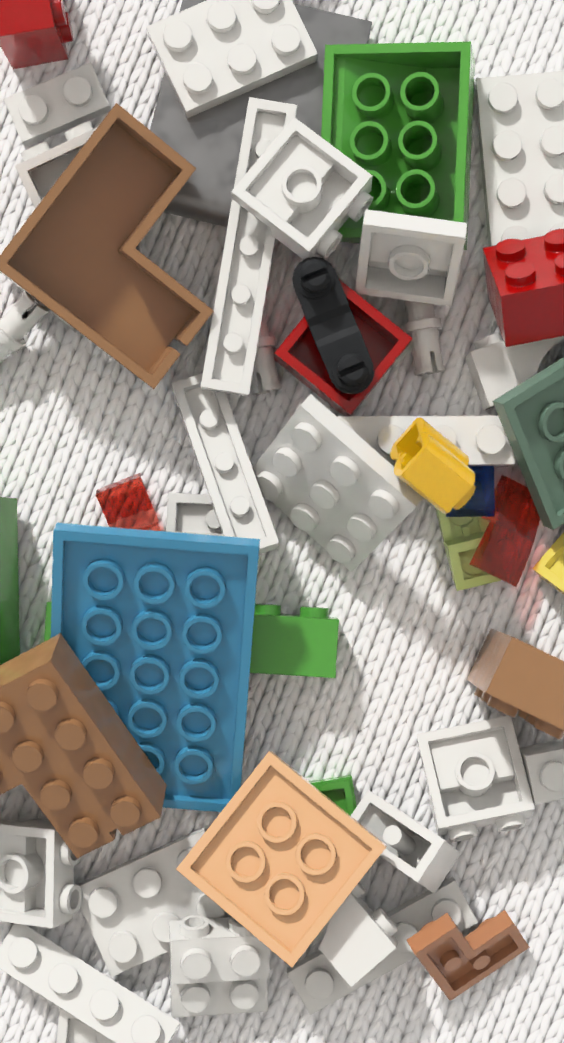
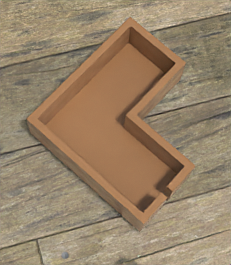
[0,103,214,389]
[0,633,167,858]

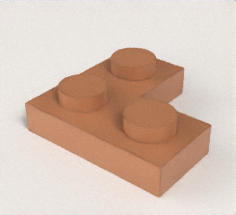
[407,910,530,1001]

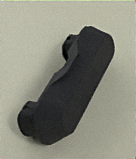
[292,257,374,394]

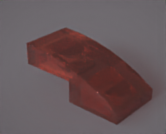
[96,473,163,531]
[469,475,540,587]

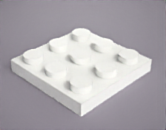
[253,394,423,572]

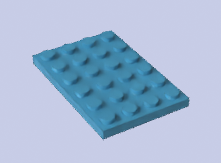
[51,523,260,812]

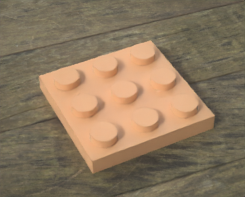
[176,751,387,967]

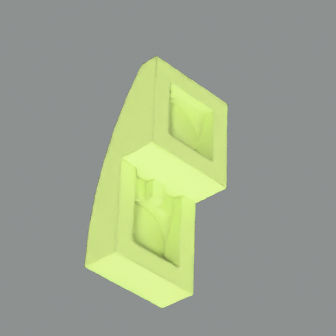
[435,481,504,591]

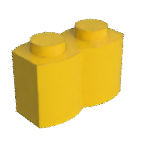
[390,417,476,514]

